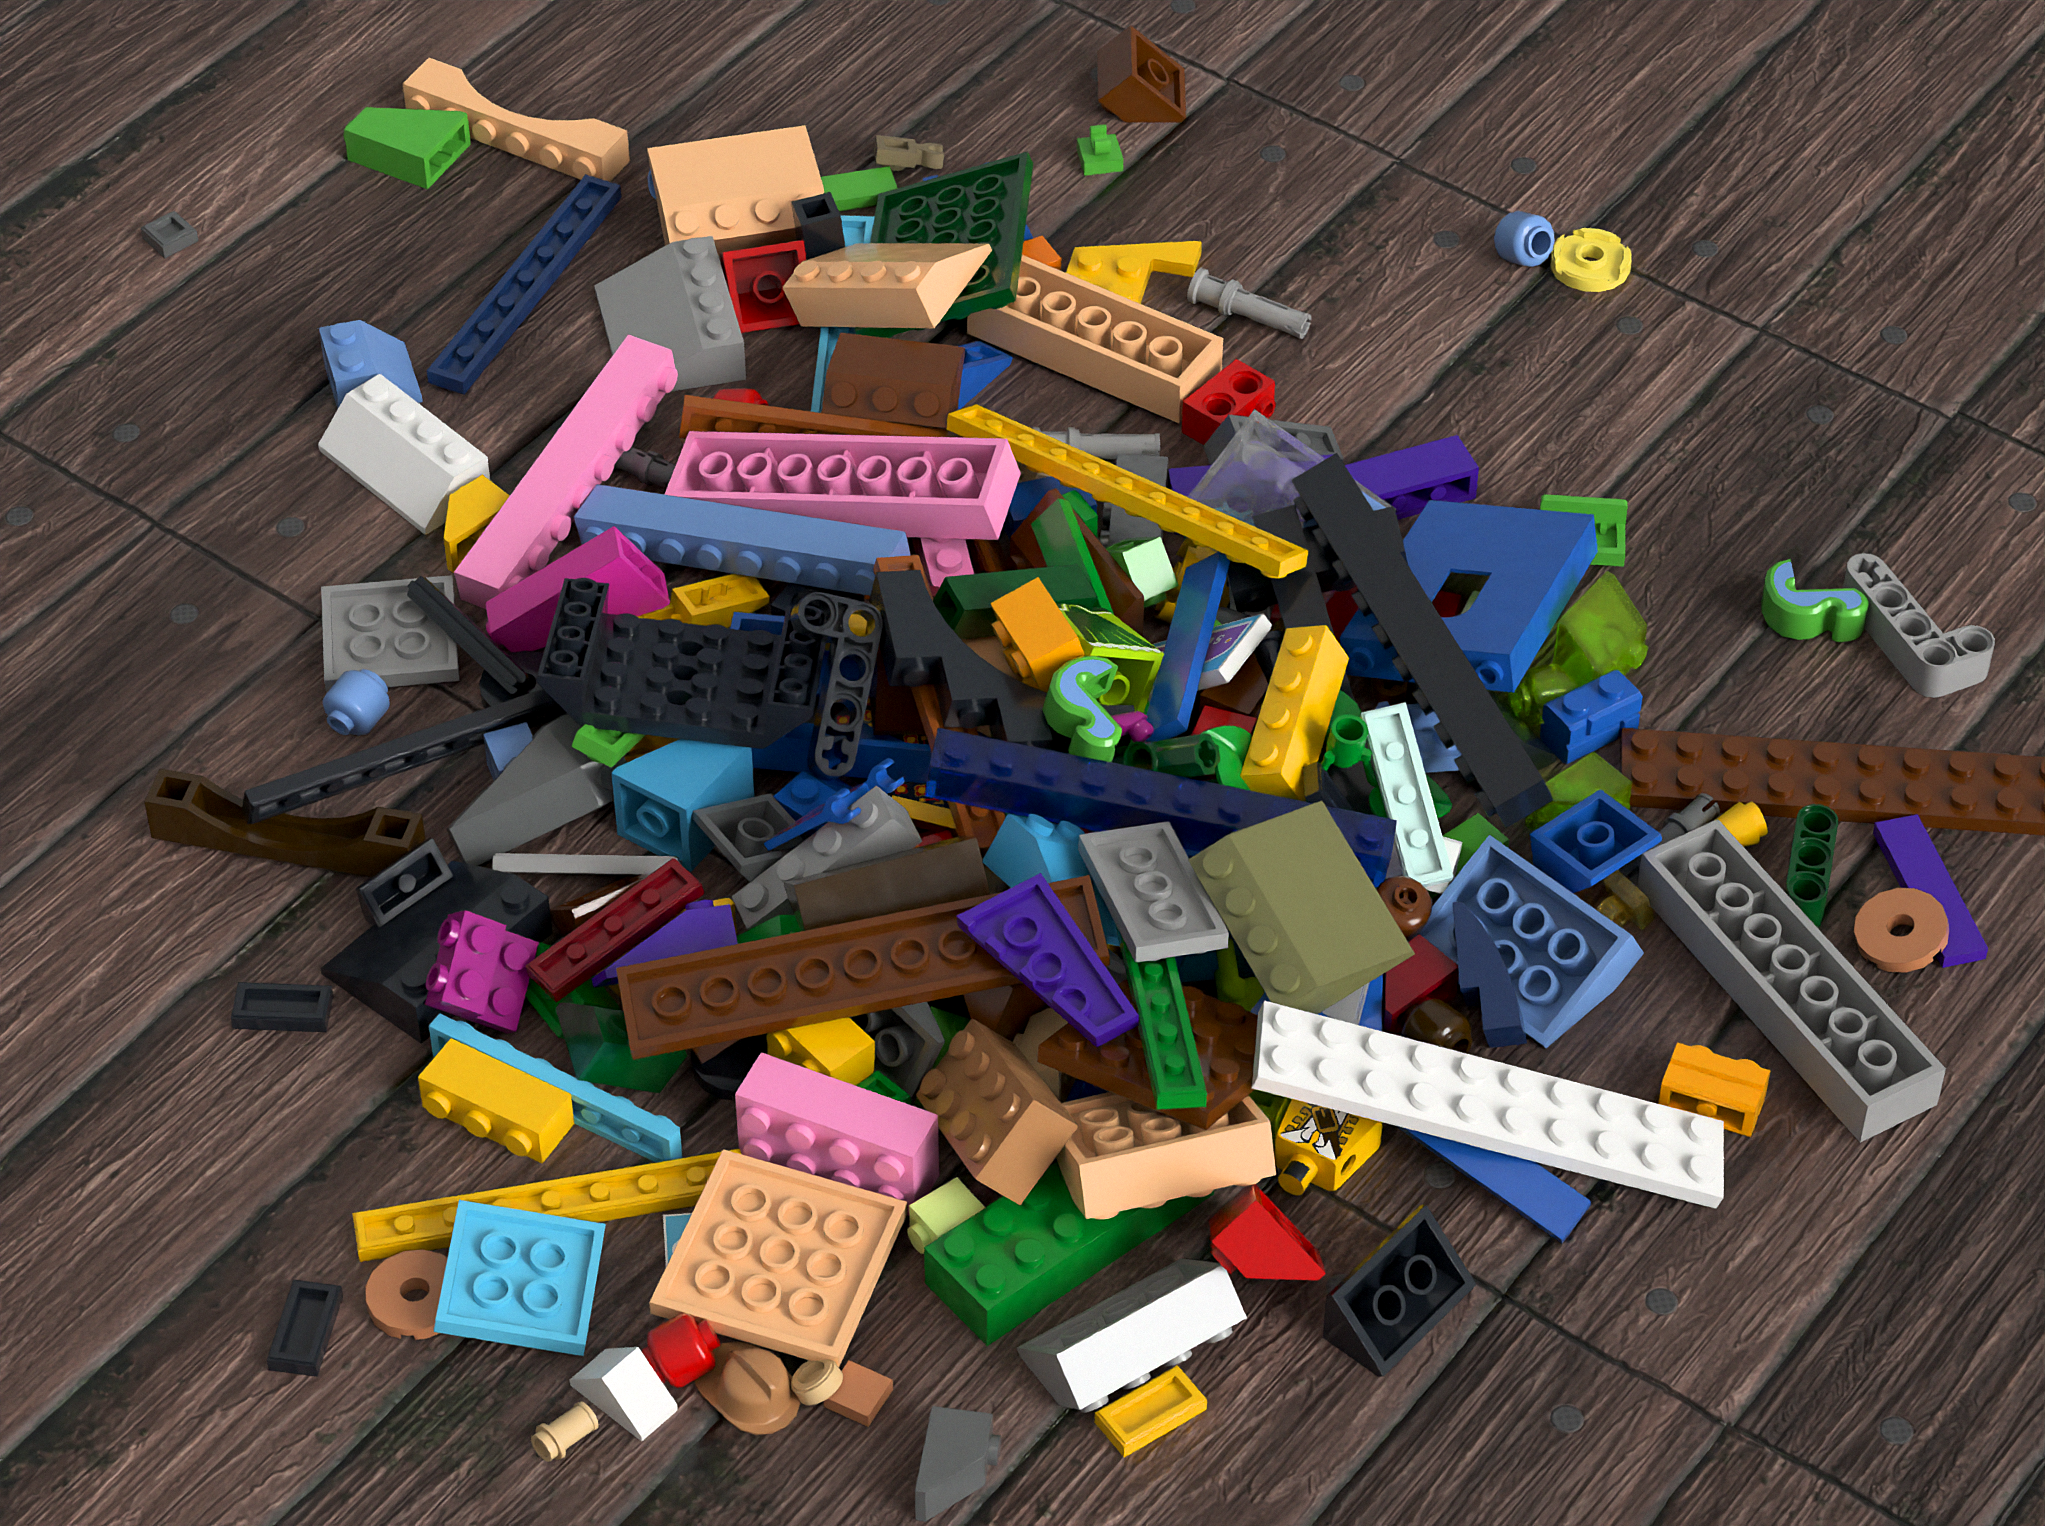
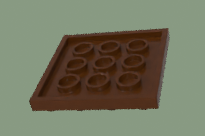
[1037,980,1258,1130]

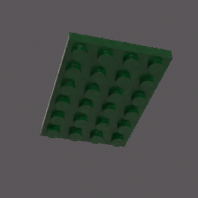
[855,151,1033,338]

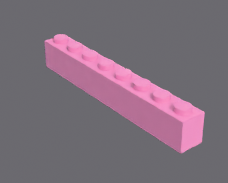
[454,335,678,609]

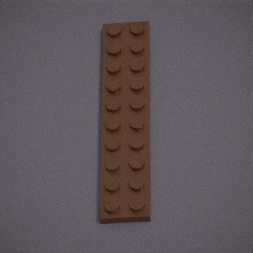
[1620,728,2045,836]
[616,875,1110,1060]

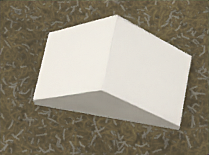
[570,1347,678,1442]

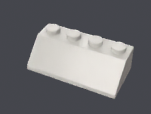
[318,374,490,535]

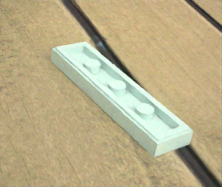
[1360,702,1454,887]

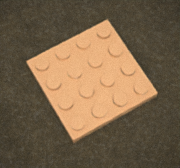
[649,1149,907,1367]

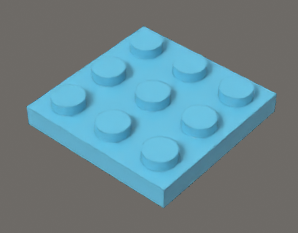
[434,1200,606,1356]

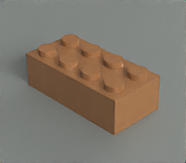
[916,1018,1078,1205]

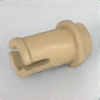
[531,1402,599,1462]

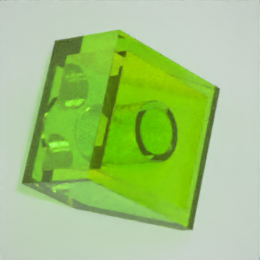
[1551,571,1648,692]

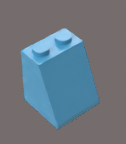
[611,739,755,872]

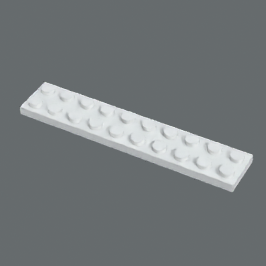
[1252,1001,1724,1209]

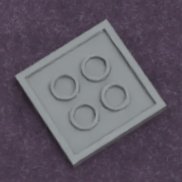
[321,575,459,693]

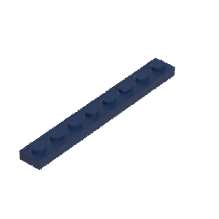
[427,174,622,395]

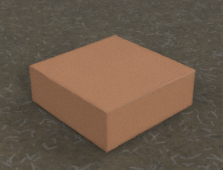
[824,1360,893,1427]

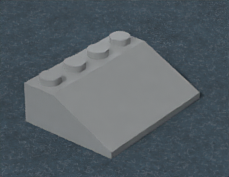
[594,236,746,392]

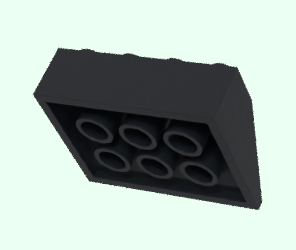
[321,860,553,1044]

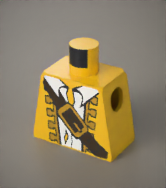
[1274,1099,1383,1195]

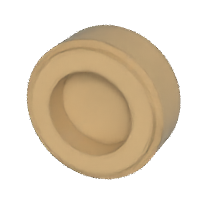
[791,1359,843,1405]

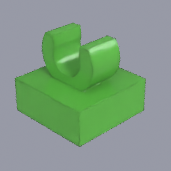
[1077,124,1123,176]

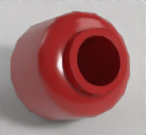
[642,1313,721,1388]

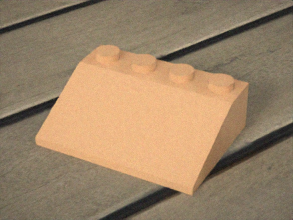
[647,125,824,256]
[782,243,992,328]
[1056,1092,1276,1220]

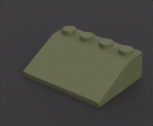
[1188,801,1415,1014]

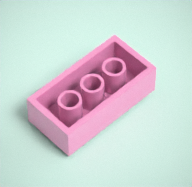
[735,1052,939,1216]

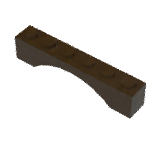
[144,768,426,877]

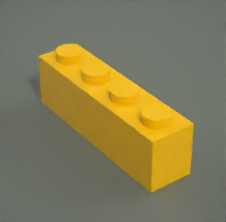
[1240,625,1349,808]

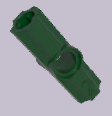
[1087,734,1220,790]

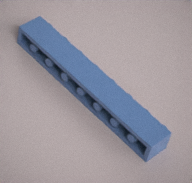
[574,484,911,596]

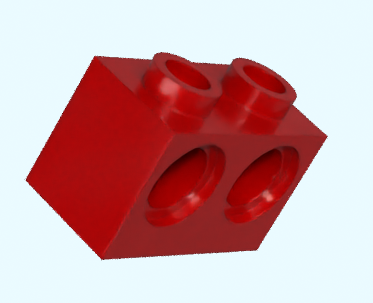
[1182,359,1276,445]

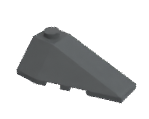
[446,713,627,866]

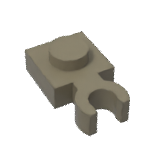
[874,135,944,171]

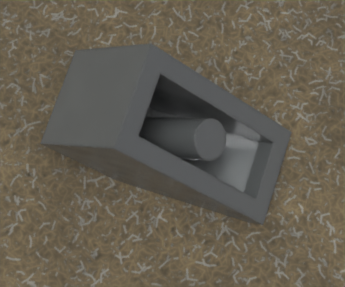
[915,1406,1001,1522]

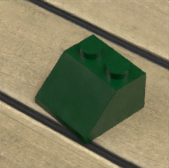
[556,1002,687,1093]

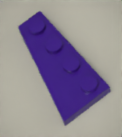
[956,873,1139,1047]

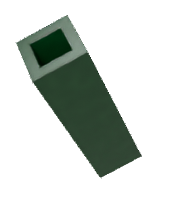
[933,564,1097,639]

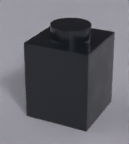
[791,192,845,260]

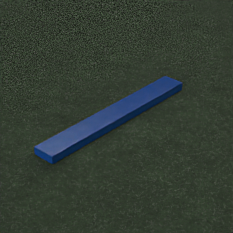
[1250,993,1591,1244]

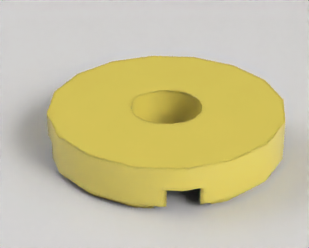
[1550,228,1631,292]

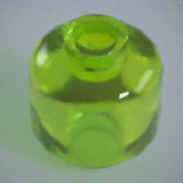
[1508,663,1577,725]

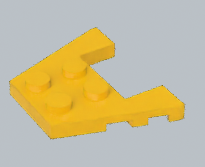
[1066,241,1202,304]

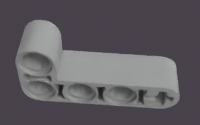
[1843,553,1995,698]

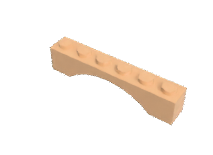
[403,58,630,182]

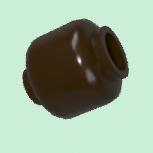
[1401,998,1472,1054]

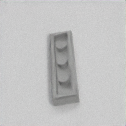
[493,853,682,875]

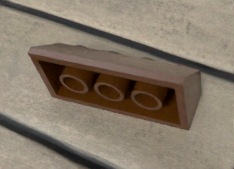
[1007,488,1144,637]

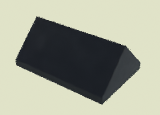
[1323,1205,1477,1377]

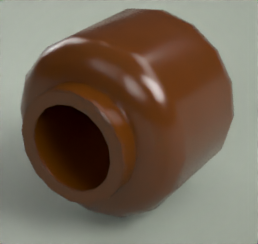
[1376,875,1432,942]

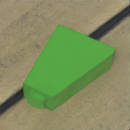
[344,107,471,189]

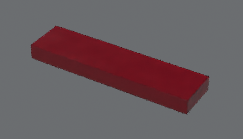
[525,857,705,1003]

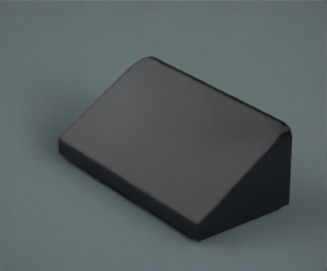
[356,837,453,927]

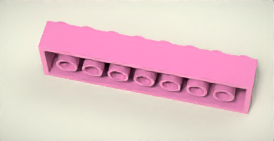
[664,431,1021,540]

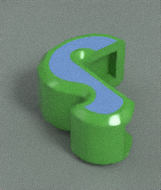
[1761,559,1869,642]
[1042,655,1122,769]

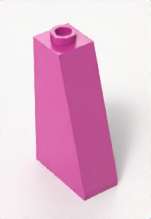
[485,526,670,653]

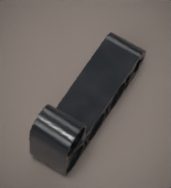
[791,592,883,781]

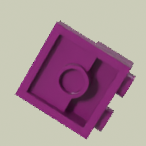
[425,910,539,1034]

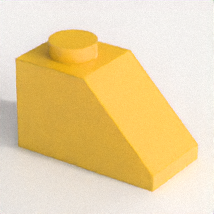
[444,475,510,573]

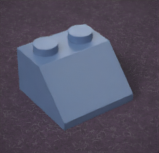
[319,320,423,409]

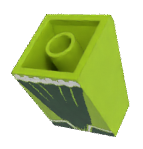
[1056,603,1164,713]

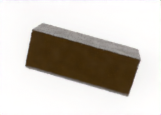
[784,835,990,931]

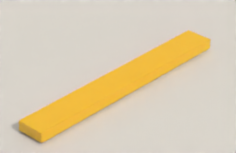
[352,1149,741,1262]

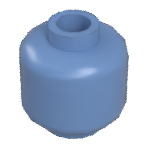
[1494,211,1555,267]
[323,669,390,736]

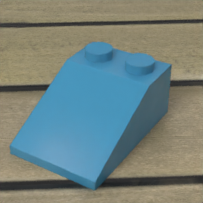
[982,814,1120,946]

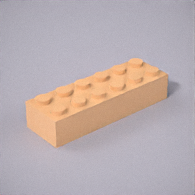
[967,255,1223,423]

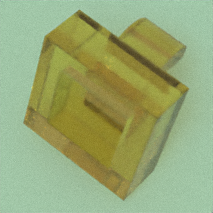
[1597,870,1655,930]

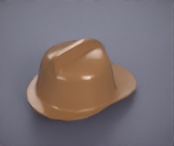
[695,1341,801,1435]

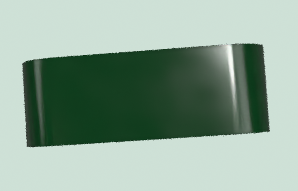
[1784,804,1838,928]

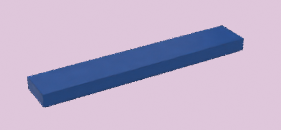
[1146,552,1230,742]

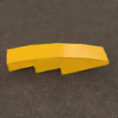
[637,574,770,628]

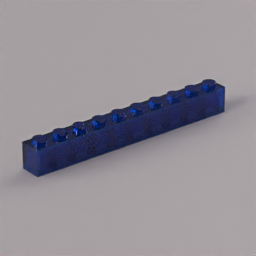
[925,728,1397,887]

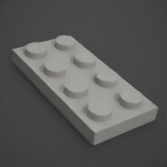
[1078,821,1229,963]

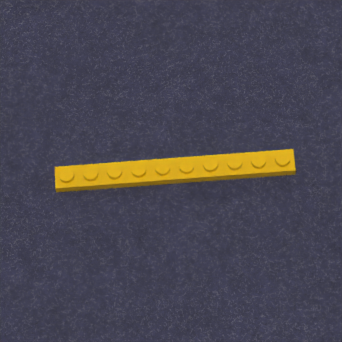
[946,404,1308,578]

